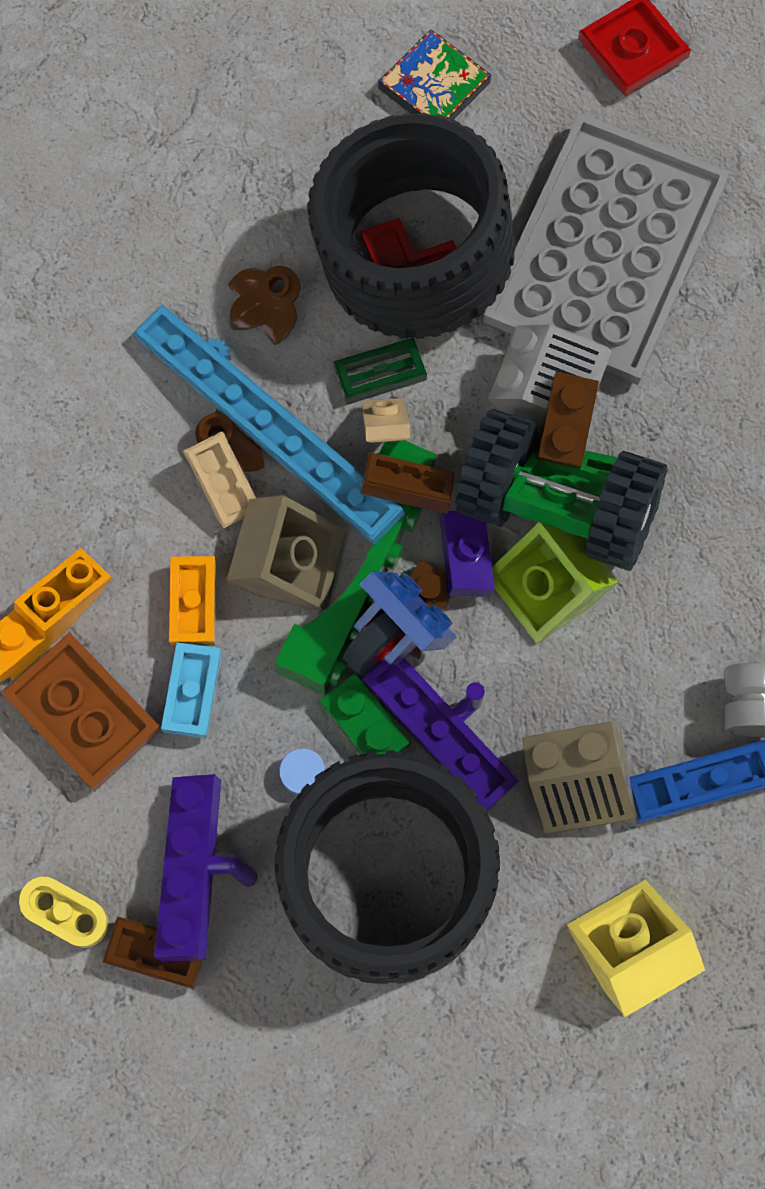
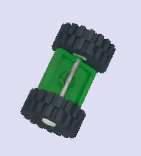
[455,408,667,571]

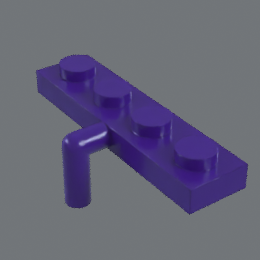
[363,658,519,811]
[154,774,258,962]

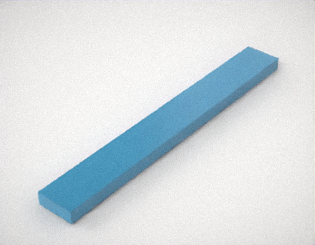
[133,304,405,545]

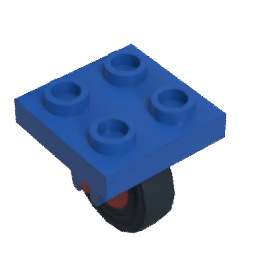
[344,571,457,675]

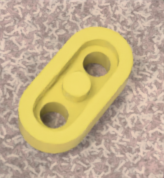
[19,877,109,948]

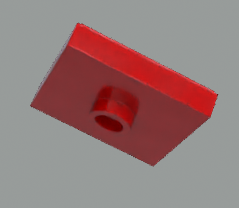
[578,0,691,96]

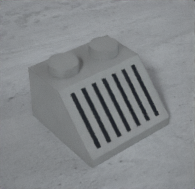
[488,324,612,426]

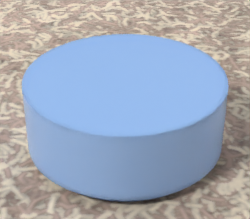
[280,748,325,795]

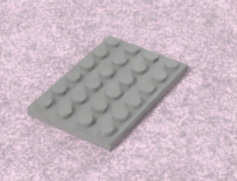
[483,113,730,385]

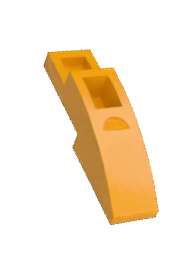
[0,548,111,683]

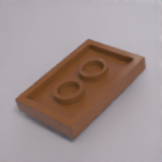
[2,632,161,792]

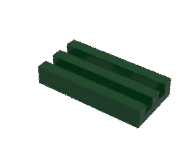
[334,338,427,404]

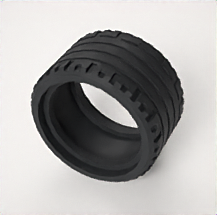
[307,113,515,339]
[274,750,500,985]

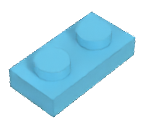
[161,642,222,739]

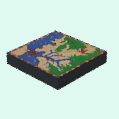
[378,29,491,120]

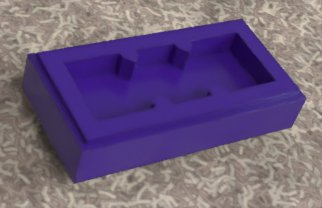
[439,511,495,597]

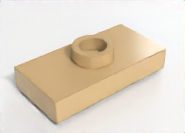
[362,398,411,443]
[183,431,256,529]

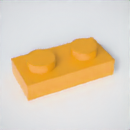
[169,556,216,646]

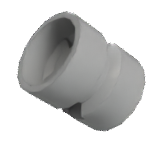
[724,663,765,738]

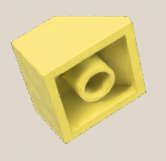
[567,880,705,1017]

